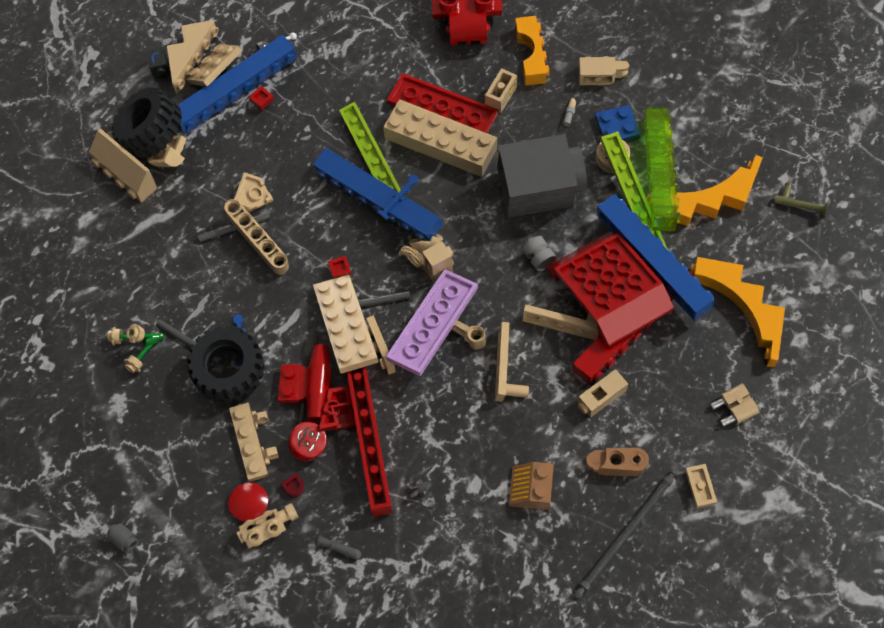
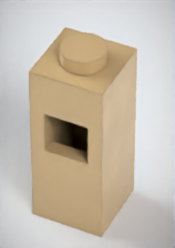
[578,369,628,418]

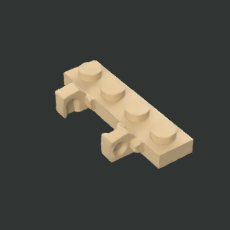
[229,403,279,482]

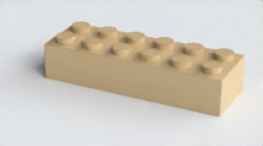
[383,99,497,177]

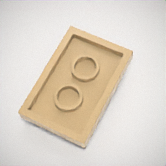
[186,44,242,87]

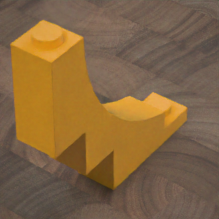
[646,155,763,227]
[690,257,785,368]

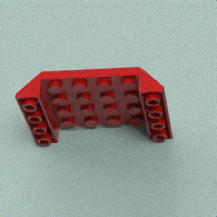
[545,232,674,347]

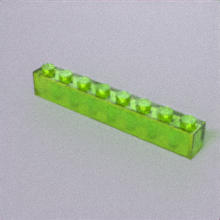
[643,107,680,231]

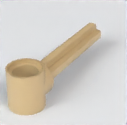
[451,320,486,350]

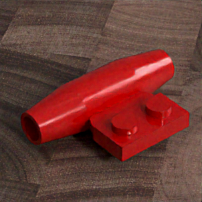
[278,344,331,422]

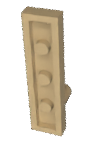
[523,305,599,340]
[495,322,529,402]

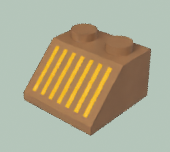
[509,462,554,510]

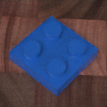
[595,105,641,141]

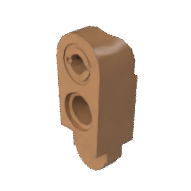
[586,448,649,477]

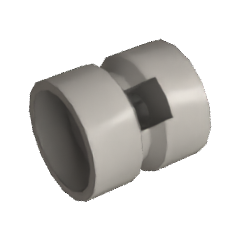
[522,236,557,272]

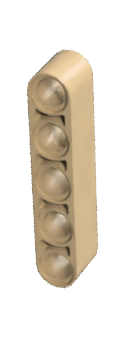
[224,199,289,275]

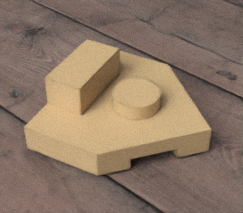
[234,172,273,212]

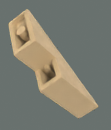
[167,20,219,94]

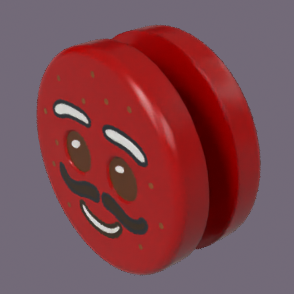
[288,422,327,461]

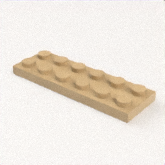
[313,274,378,374]

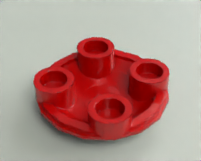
[228,483,269,521]

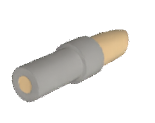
[563,98,576,127]

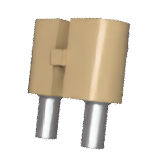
[710,383,760,427]

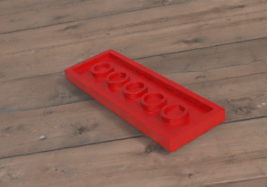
[387,73,499,134]

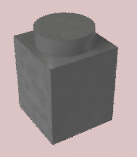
[497,134,587,218]

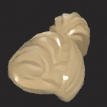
[398,234,443,268]

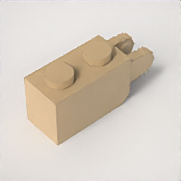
[579,56,630,85]

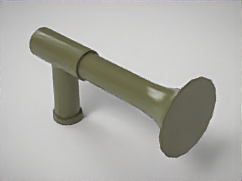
[775,182,829,219]

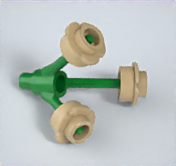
[108,324,164,373]

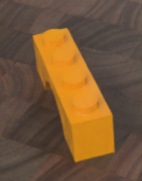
[515,16,549,86]

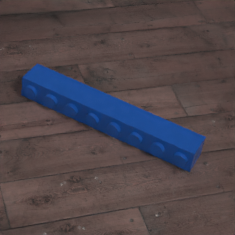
[178,35,297,134]
[313,147,444,241]
[597,194,714,321]

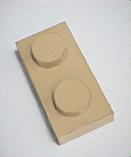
[685,464,717,509]

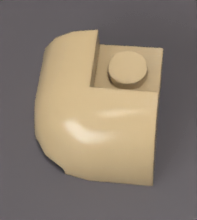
[147,135,186,167]

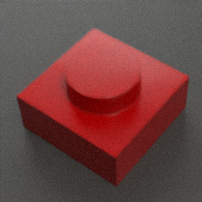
[249,86,274,111]
[328,256,352,279]

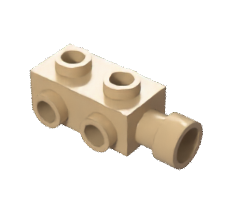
[236,503,299,548]

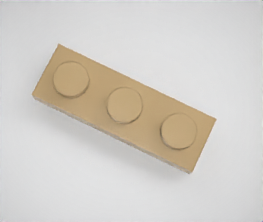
[366,315,396,375]

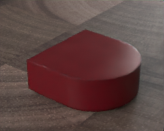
[280,472,305,497]

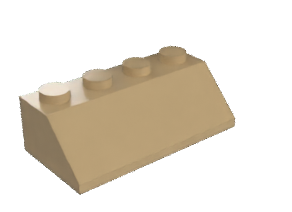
[89,129,157,203]

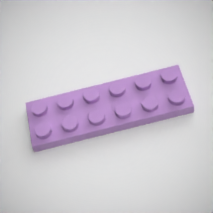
[386,269,478,377]

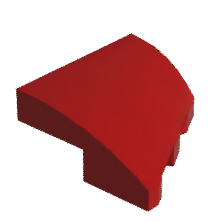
[319,386,356,431]

